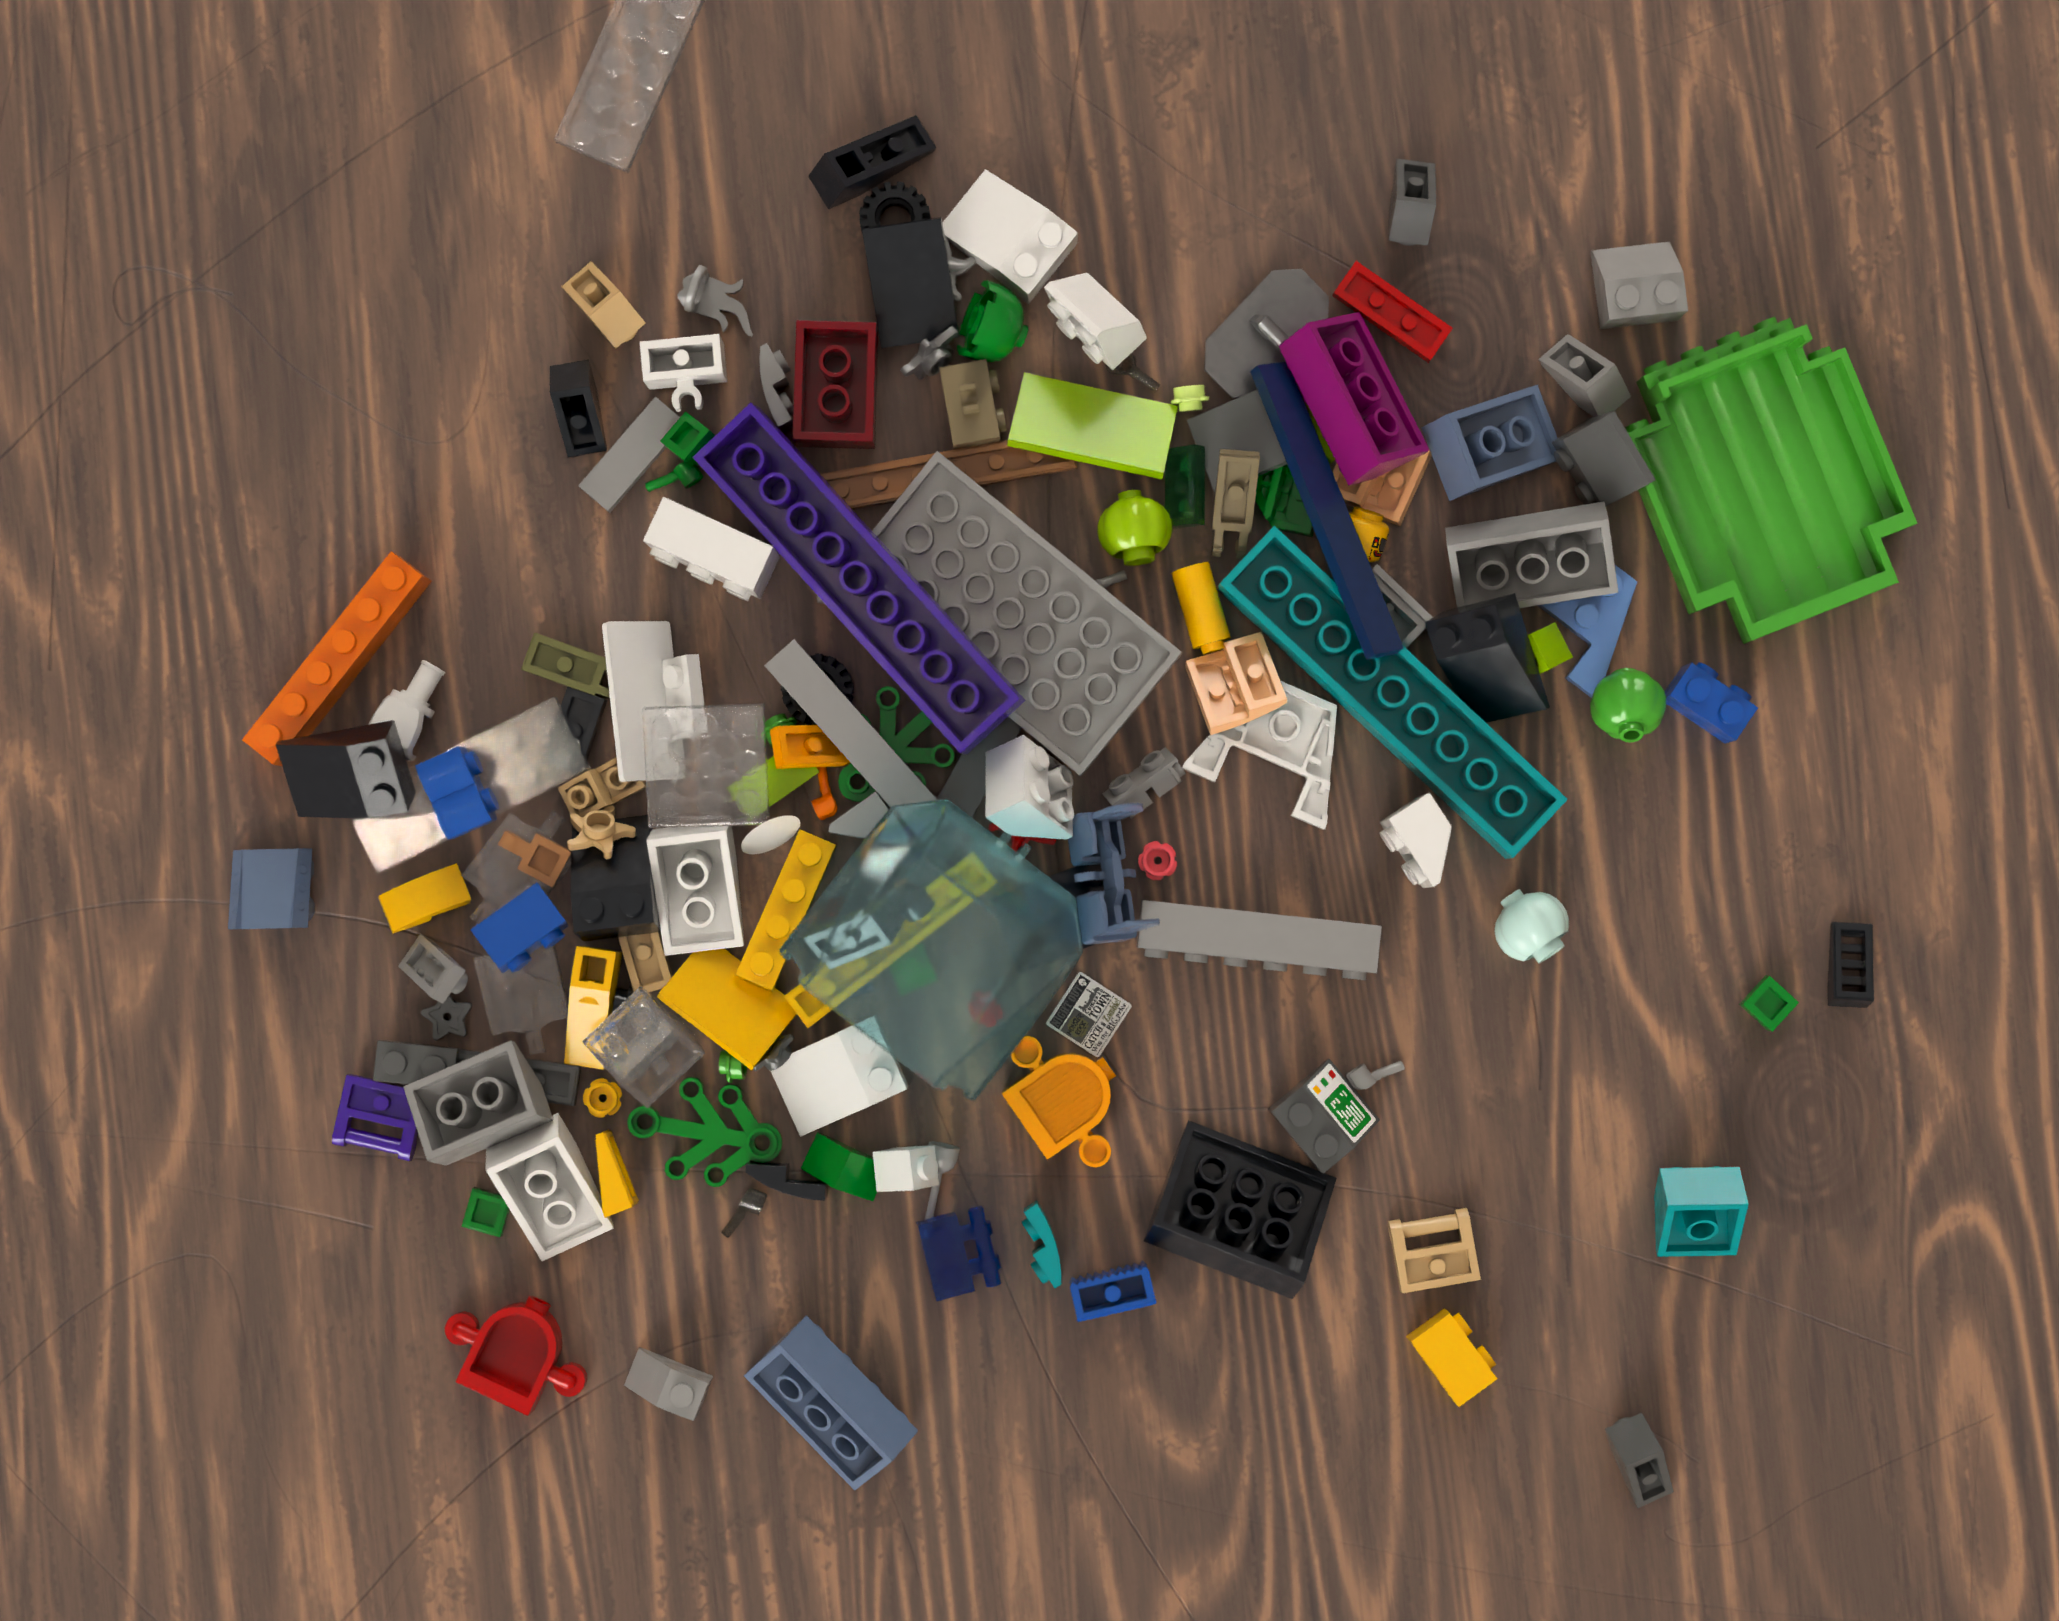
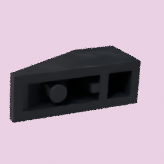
[808,115,936,210]

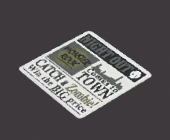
[1046,972,1132,1057]

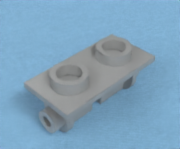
[1102,747,1186,821]

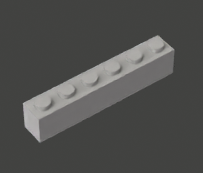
[1136,900,1382,980]

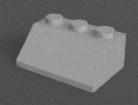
[403,1040,553,1166]

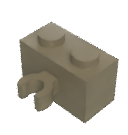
[939,359,1007,450]

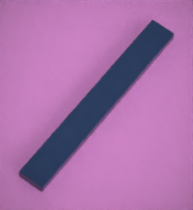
[1250,362,1404,660]

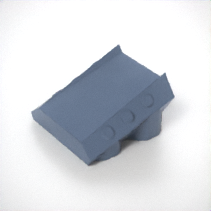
[228,848,315,930]

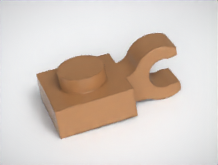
[497,830,573,888]

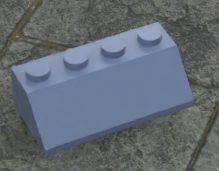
[744,1315,918,1491]

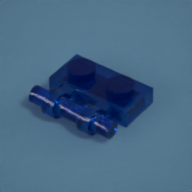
[916,1206,1002,1301]

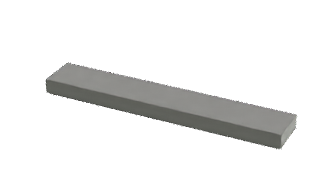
[764,639,954,845]

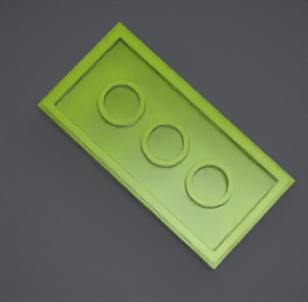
[1007,372,1178,480]

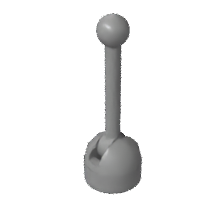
[918,1141,960,1239]

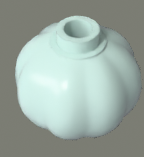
[1495,889,1569,964]

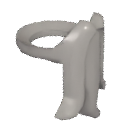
[677,265,753,337]

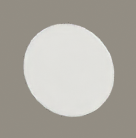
[741,815,800,854]

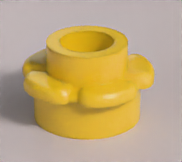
[583,1078,622,1118]

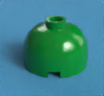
[957,280,1028,362]

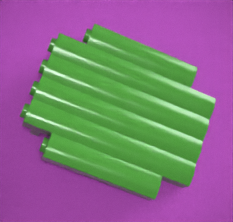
[1625,317,1918,644]

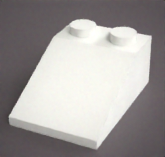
[943,169,1078,304]
[646,820,744,956]
[771,1015,909,1137]
[485,1113,614,1261]

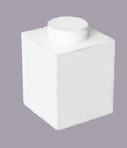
[873,1145,939,1192]

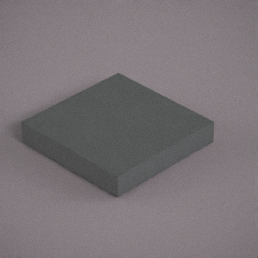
[1187,390,1287,492]

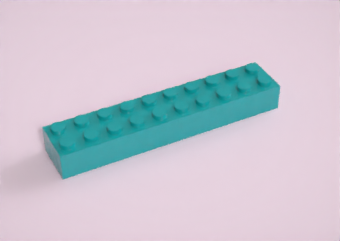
[1217,526,1568,859]

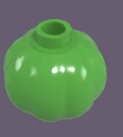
[1590,668,1666,742]

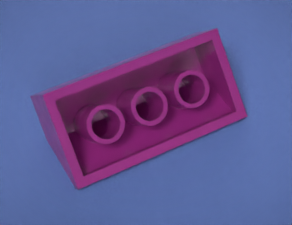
[1278,312,1430,486]

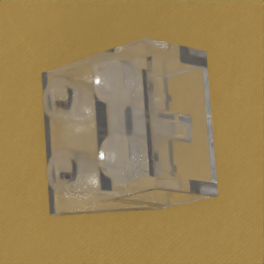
[583,986,705,1108]

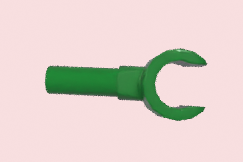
[645,462,703,492]

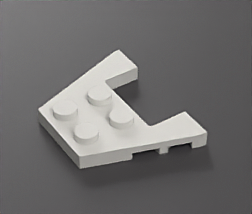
[1182,681,1337,830]

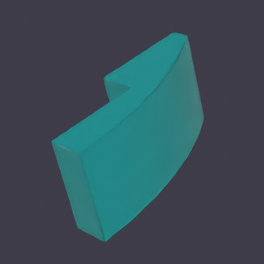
[1022,1200,1061,1288]

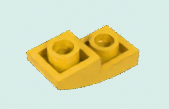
[378,863,471,934]

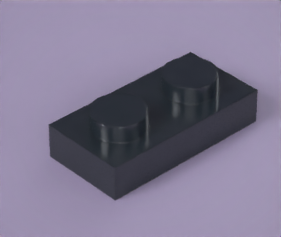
[542,687,607,775]

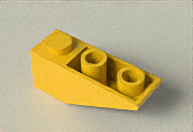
[564,946,622,1070]

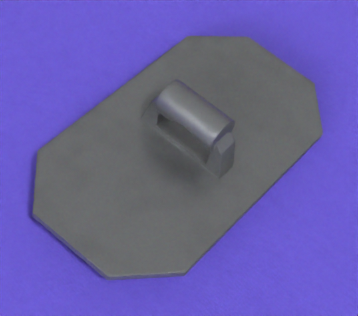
[1204,269,1329,398]

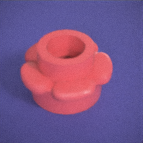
[1138,841,1177,880]

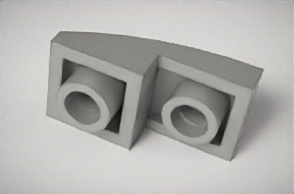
[759,343,794,433]

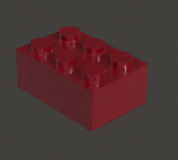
[793,320,878,449]

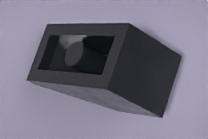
[550,359,607,457]

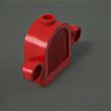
[445,1296,587,1416]

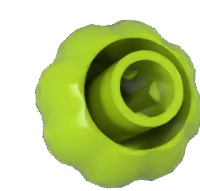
[1097,490,1173,566]

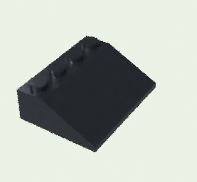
[1143,1120,1337,1299]

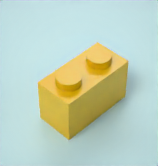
[1406,1308,1497,1407]

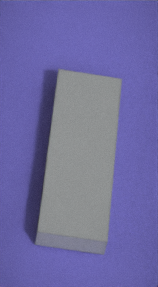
[578,396,680,513]

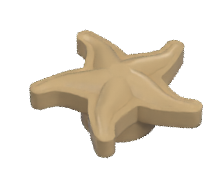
[567,805,636,859]

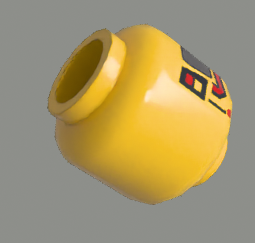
[1349,507,1390,563]

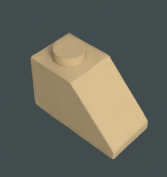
[561,261,646,348]

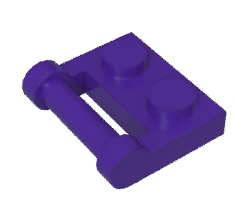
[332,1074,418,1162]

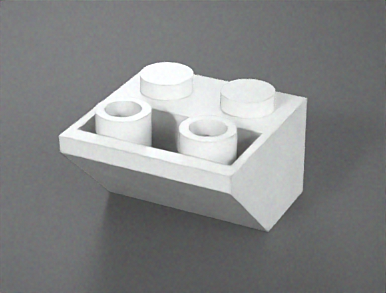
[1044,273,1147,370]
[986,735,1074,840]
[1379,793,1452,888]

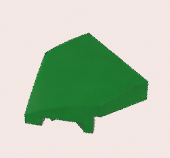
[1255,458,1331,537]

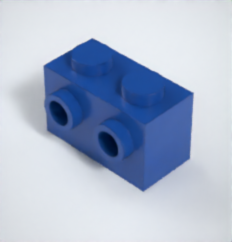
[1665,662,1758,743]
[471,883,568,973]

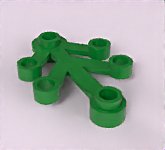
[838,686,955,802]
[627,1077,782,1187]

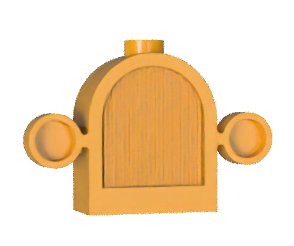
[1002,1035,1116,1167]

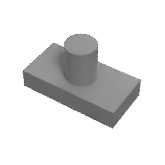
[398,933,468,1004]

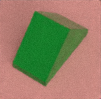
[801,1132,877,1201]

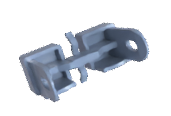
[1068,803,1160,945]

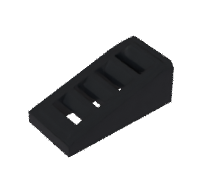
[1827,922,1874,1008]

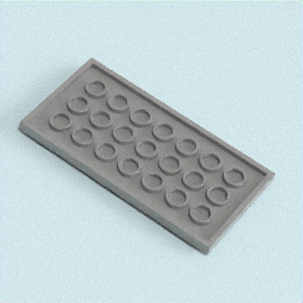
[872,451,1183,776]

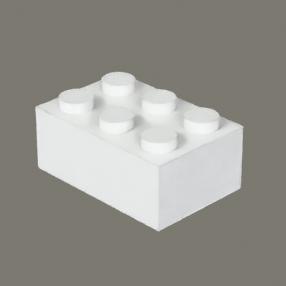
[643,497,780,601]

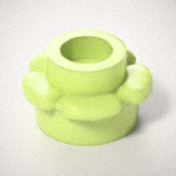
[1170,385,1210,412]

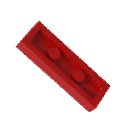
[1332,261,1453,363]

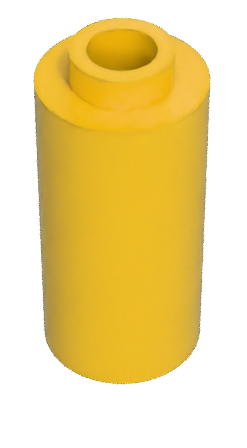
[1171,562,1231,655]

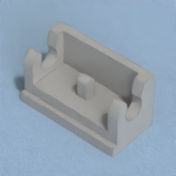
[1372,564,1433,648]

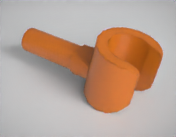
[811,767,838,820]

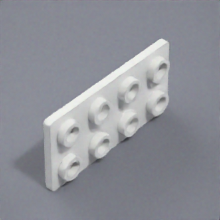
[602,621,708,782]

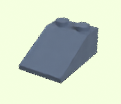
[1421,385,1558,501]

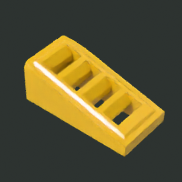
[595,1129,639,1218]

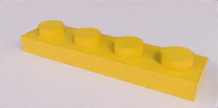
[735,829,836,992]

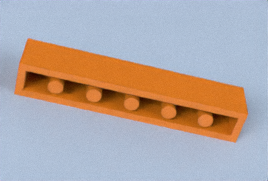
[242,551,432,766]

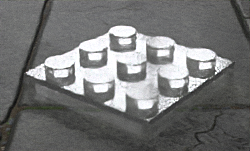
[642,704,770,828]

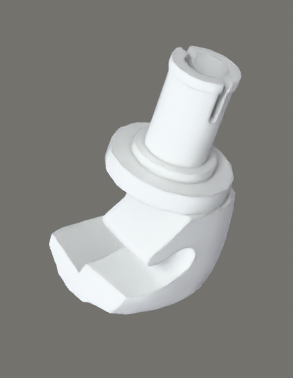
[368,660,445,761]

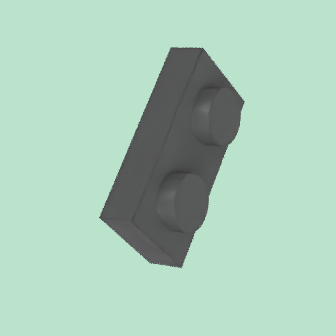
[373,1040,460,1084]

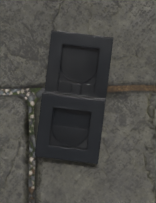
[746,1161,828,1201]

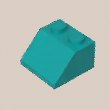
[1654,1166,1749,1257]

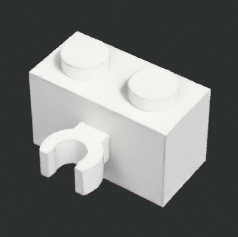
[640,334,728,412]

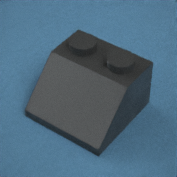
[1551,411,1656,506]

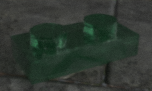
[1165,444,1205,529]

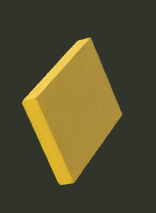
[657,949,797,1070]

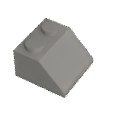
[1590,242,1688,329]

